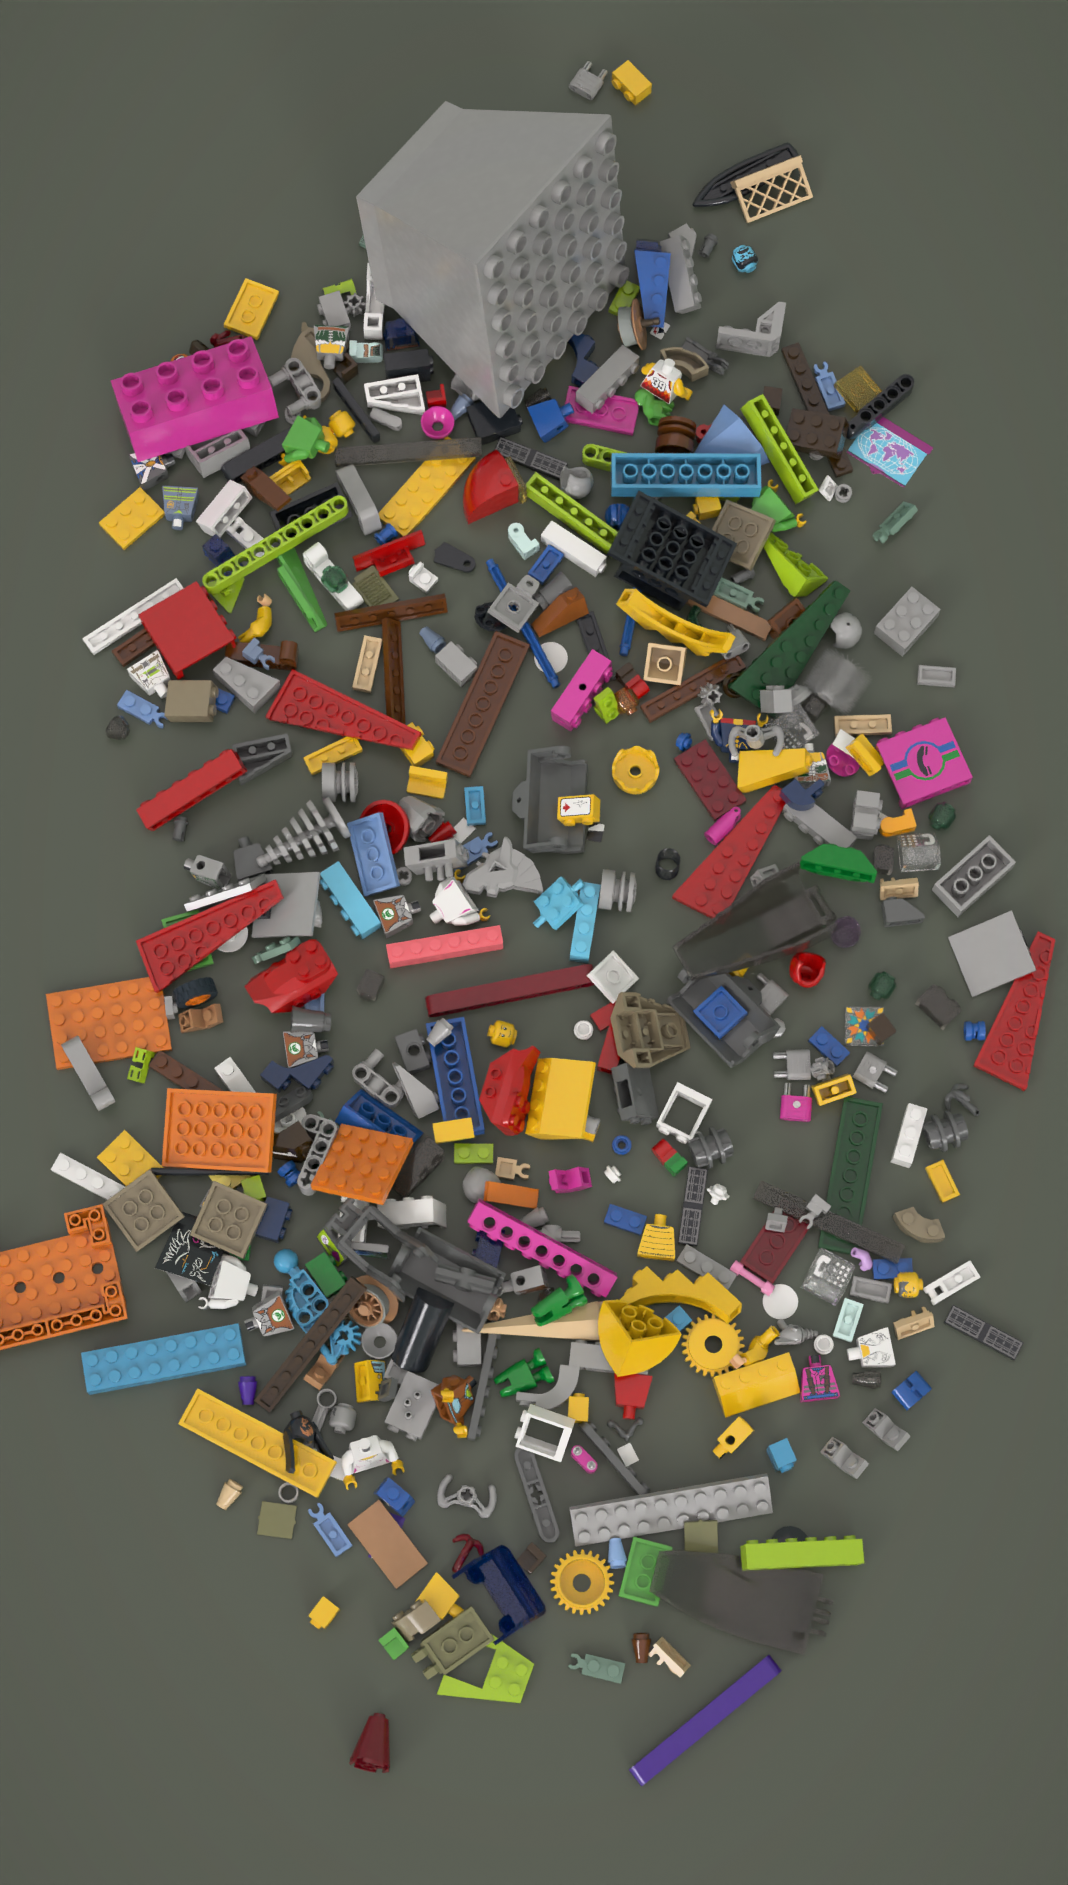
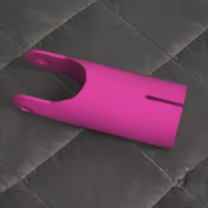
[704,807,741,846]

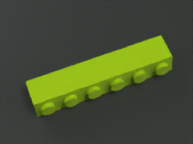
[740,394,819,504]
[524,472,617,558]
[740,1535,864,1571]

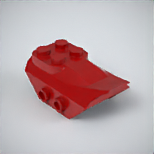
[244,939,338,1013]
[479,1045,541,1136]

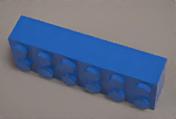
[426,1017,485,1136]

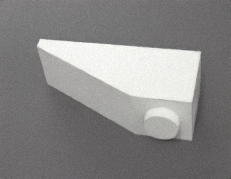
[214,1057,256,1093]

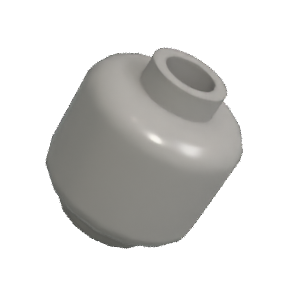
[329,1403,357,1434]

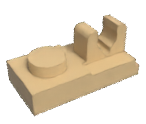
[880,878,919,900]
[893,1307,935,1340]
[649,1637,691,1677]

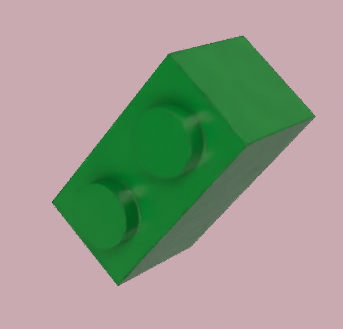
[305,1251,347,1299]

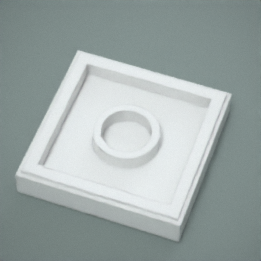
[586,950,639,1004]

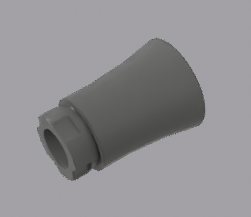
[533,571,574,611]
[290,1006,331,1033]

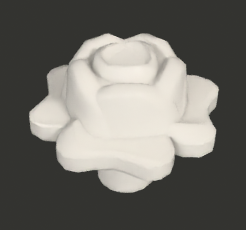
[707,1184,730,1205]

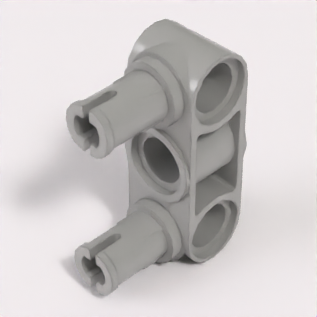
[268,358,321,417]
[352,1048,404,1109]

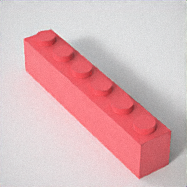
[386,925,503,969]

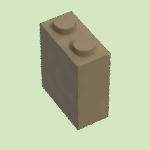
[164,680,219,722]

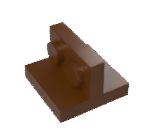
[767,598,805,639]

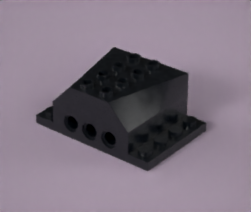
[607,491,737,611]

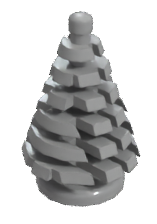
[256,797,351,868]

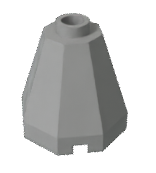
[399,796,445,842]

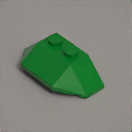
[799,843,877,883]

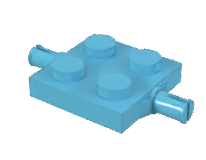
[533,876,585,930]

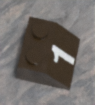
[272,1120,313,1163]

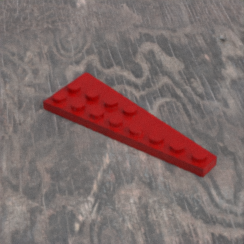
[265,669,422,751]
[672,785,786,924]
[136,879,284,993]
[973,931,1055,1091]

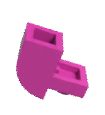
[549,1167,592,1193]

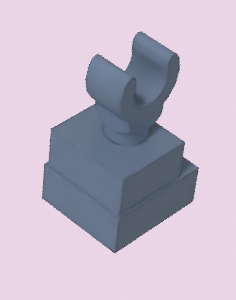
[242,637,275,670]

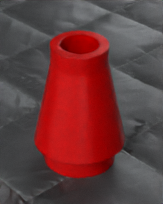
[428,821,457,843]

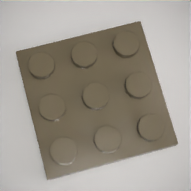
[712,500,776,571]
[103,1169,185,1252]
[190,1181,268,1259]

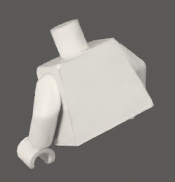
[198,1254,258,1310]

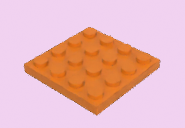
[311,1124,413,1205]

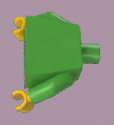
[278,415,330,467]
[751,479,806,532]

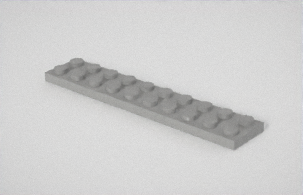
[569,1473,773,1547]

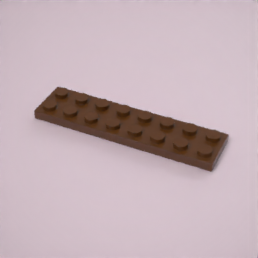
[436,631,530,778]

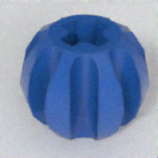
[605,504,629,529]

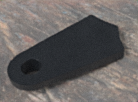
[434,542,476,572]

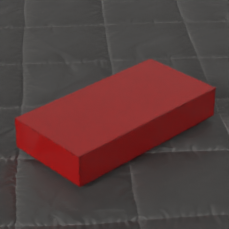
[590,1001,616,1032]

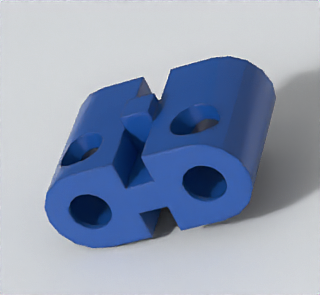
[891,1370,932,1410]

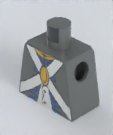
[129,453,176,491]

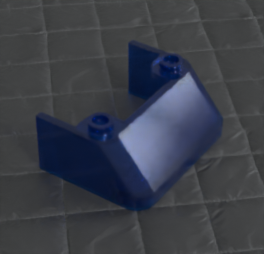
[452,1545,546,1645]

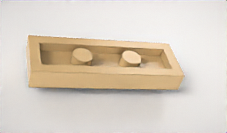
[352,635,383,693]
[834,714,892,736]

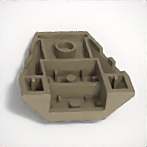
[610,992,691,1068]

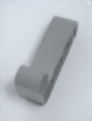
[335,464,382,536]
[61,1035,116,1111]
[297,1114,338,1196]

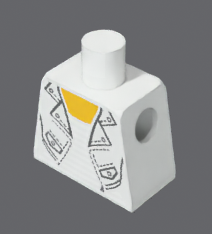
[847,1327,896,1368]

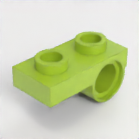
[594,687,621,724]

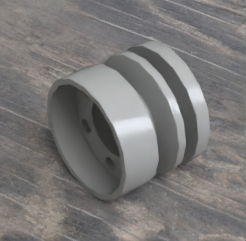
[322,762,358,802]
[598,869,637,912]

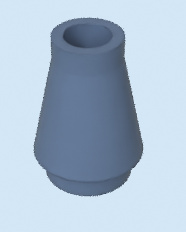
[450,393,474,421]
[419,626,446,653]

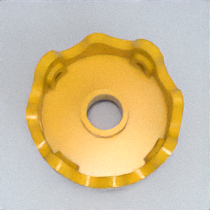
[612,746,659,794]

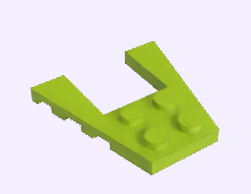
[437,1634,534,1703]

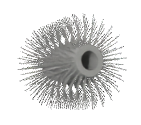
[803,649,872,715]

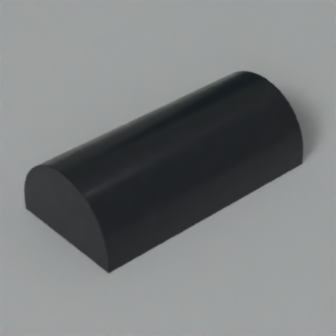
[269,482,353,538]
[391,1287,455,1373]

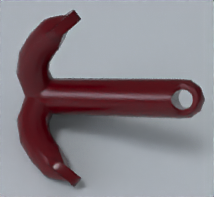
[210,330,245,348]
[452,1534,484,1573]

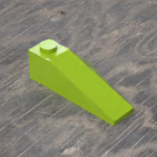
[764,533,828,597]

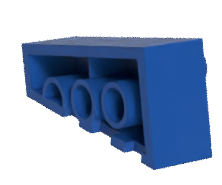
[634,249,671,328]

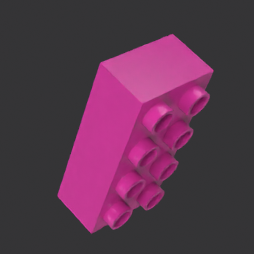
[111,336,279,462]

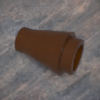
[631,1633,651,1663]

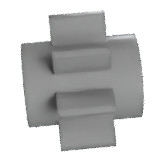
[343,293,366,317]
[698,682,723,707]
[811,1057,835,1081]

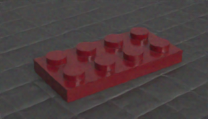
[674,739,747,821]
[740,1198,815,1285]

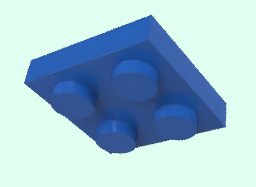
[693,986,748,1040]

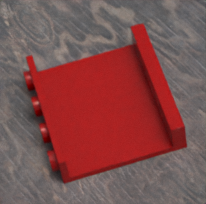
[138,581,237,680]

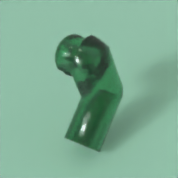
[686,605,702,627]

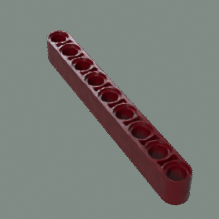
[425,964,595,1017]

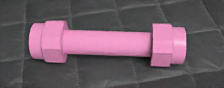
[730,1260,775,1296]

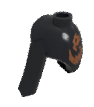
[283,1410,334,1474]

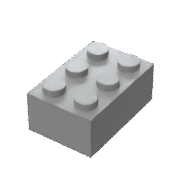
[874,587,941,657]

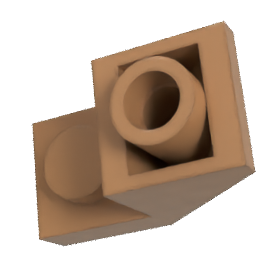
[178,1004,223,1033]
[303,1344,346,1391]

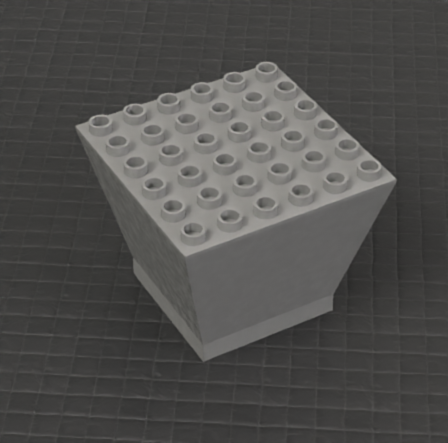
[356,101,629,418]

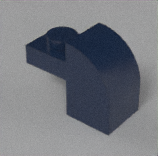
[779,779,825,811]

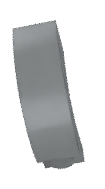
[516,1365,580,1411]

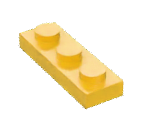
[303,737,363,776]

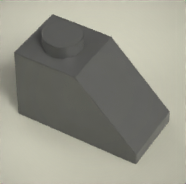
[881,897,925,928]

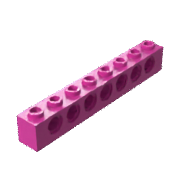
[467,1198,618,1297]

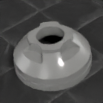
[789,684,812,708]
[361,1323,397,1359]

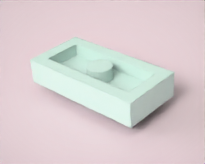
[832,1298,864,1342]

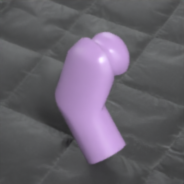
[851,1247,873,1271]

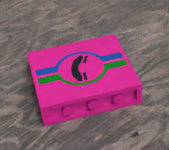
[875,717,973,810]

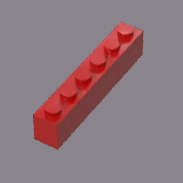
[136,749,247,832]

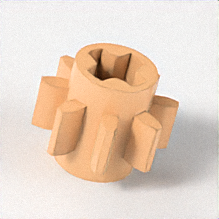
[488,1297,507,1321]

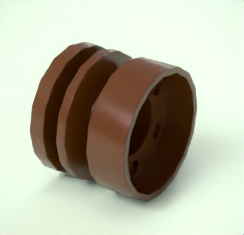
[655,416,696,453]

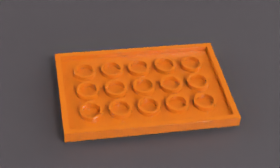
[46,977,172,1070]
[162,1088,277,1173]

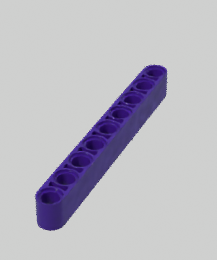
[629,1655,782,1787]

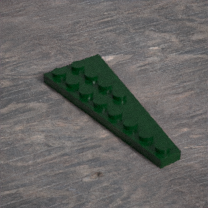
[728,580,850,717]

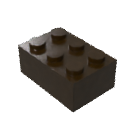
[786,408,849,459]

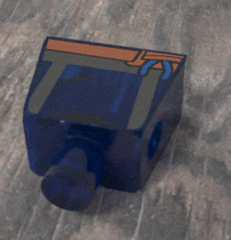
[383,318,420,351]

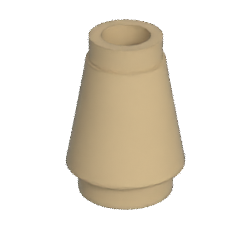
[216,1479,243,1510]

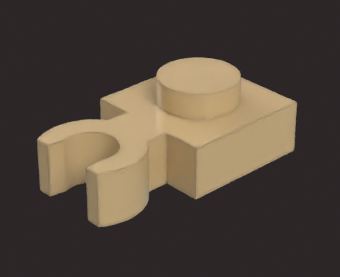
[495,1157,530,1180]

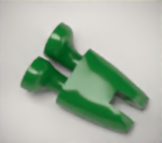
[531,1274,588,1327]
[493,1348,555,1397]

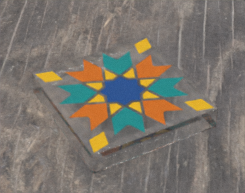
[845,1007,884,1046]

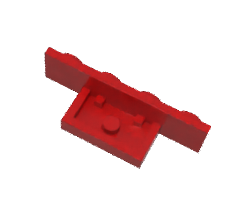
[352,530,425,577]

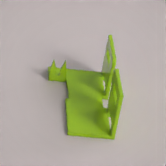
[322,279,357,295]
[127,1047,155,1084]

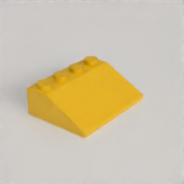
[525,1058,596,1140]

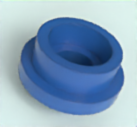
[676,733,692,751]
[612,1135,632,1155]

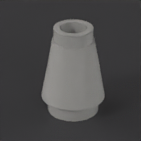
[426,1017,454,1047]
[519,1207,549,1228]

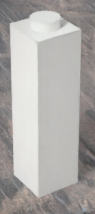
[541,521,607,577]

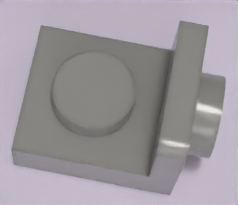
[750,864,784,894]

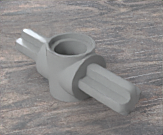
[522,1225,581,1247]

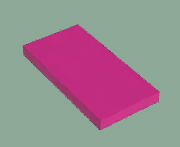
[565,386,640,436]

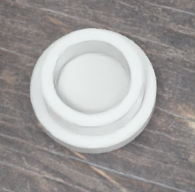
[574,1020,593,1040]
[604,1165,622,1183]
[814,1335,834,1355]

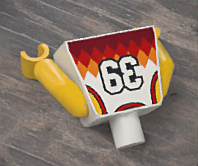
[641,359,693,404]

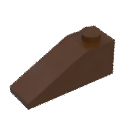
[240,466,292,511]

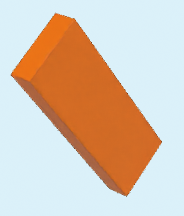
[483,1181,539,1209]

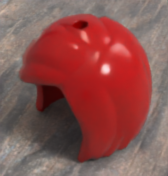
[789,952,826,988]

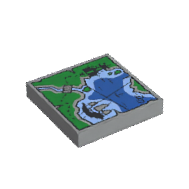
[351,1241,390,1259]

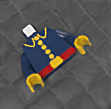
[710,709,768,763]

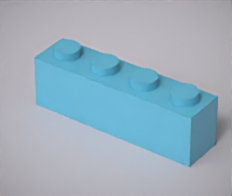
[319,861,381,939]
[569,882,601,964]

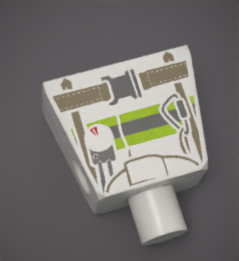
[127,650,171,699]

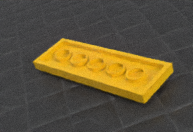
[378,436,476,537]

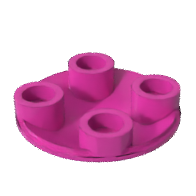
[826,743,860,777]

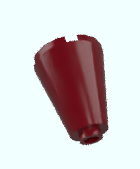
[349,1713,390,1773]

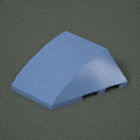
[694,405,770,465]

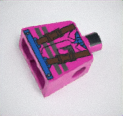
[800,1355,840,1403]

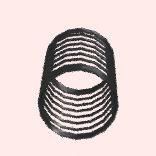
[655,848,681,880]

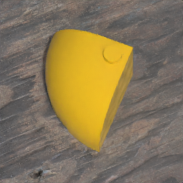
[598,1300,681,1377]

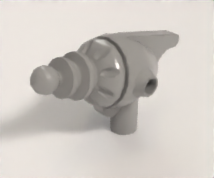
[774,1319,818,1345]

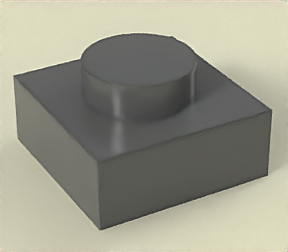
[378,1377,398,1402]

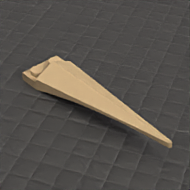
[461,1301,603,1342]

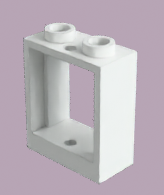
[656,1082,712,1144]
[514,1404,575,1462]

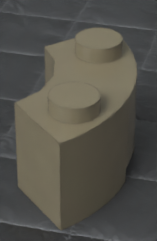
[660,347,709,382]
[892,1207,945,1243]
[391,1599,441,1642]

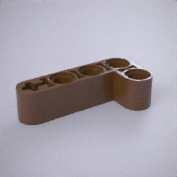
[225,640,299,670]

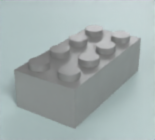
[932,835,1016,917]

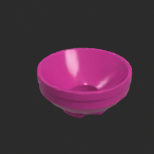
[421,406,454,439]

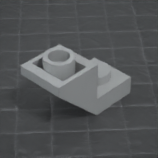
[862,1408,911,1451]
[820,1437,869,1479]

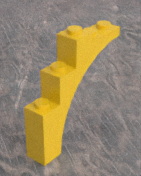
[616,589,736,656]
[616,1266,742,1324]

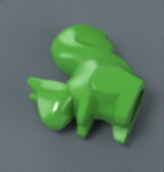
[635,388,675,426]

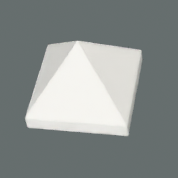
[819,475,838,501]

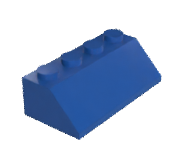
[335,1089,424,1155]

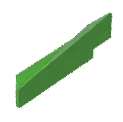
[276,547,327,632]

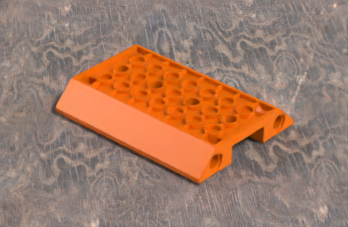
[0,1204,128,1350]

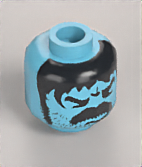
[731,245,758,273]

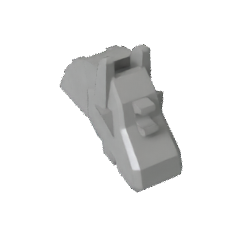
[462,837,543,898]

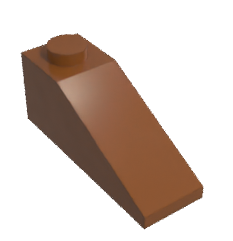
[531,587,589,637]

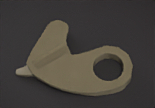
[290,322,349,402]

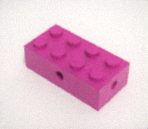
[551,649,613,732]

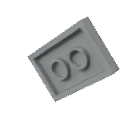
[716,302,786,357]

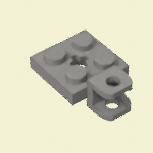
[487,575,539,633]

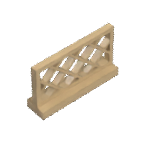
[731,155,813,223]

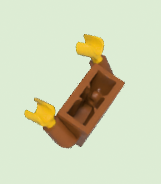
[431,1375,477,1438]

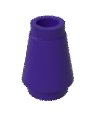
[238,1376,258,1405]

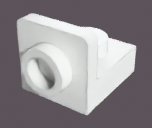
[409,561,438,594]

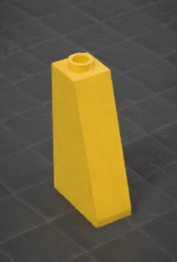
[737,748,813,793]

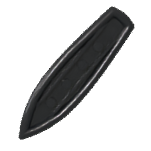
[692,142,799,207]

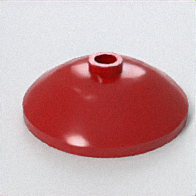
[360,800,410,855]

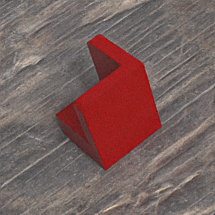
[426,384,446,409]

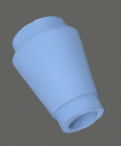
[607,1538,627,1569]

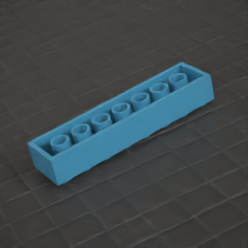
[611,453,761,497]
[81,1323,247,1395]

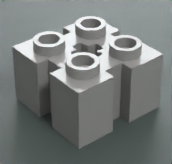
[850,790,883,840]

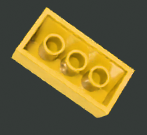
[712,1352,800,1418]

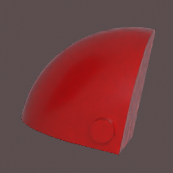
[463,450,518,524]

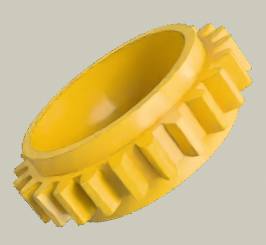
[681,1314,745,1378]
[550,1550,614,1615]

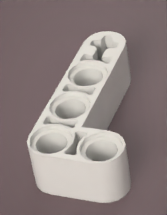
[303,542,364,611]

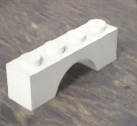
[364,263,385,340]

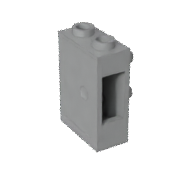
[404,839,469,881]
[385,1371,439,1441]

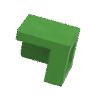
[379,1627,410,1660]

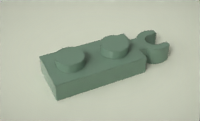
[872,501,918,543]
[713,577,765,613]
[251,936,301,964]
[568,1654,625,1684]

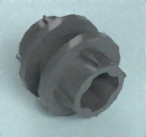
[923,1110,968,1152]
[688,1127,734,1169]

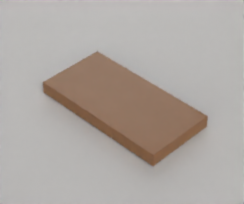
[347,1500,428,1589]

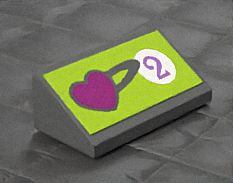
[316,1227,349,1268]

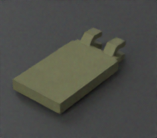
[411,1605,495,1680]

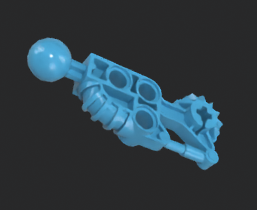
[274,1249,362,1365]

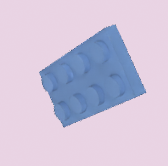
[347,812,400,897]

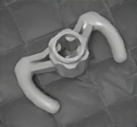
[728,725,784,757]
[437,1474,497,1518]

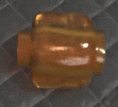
[614,687,640,716]

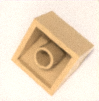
[643,642,687,685]

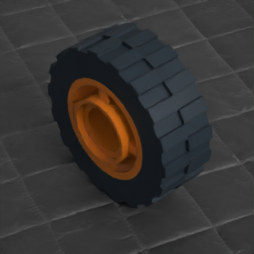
[173,977,218,1009]

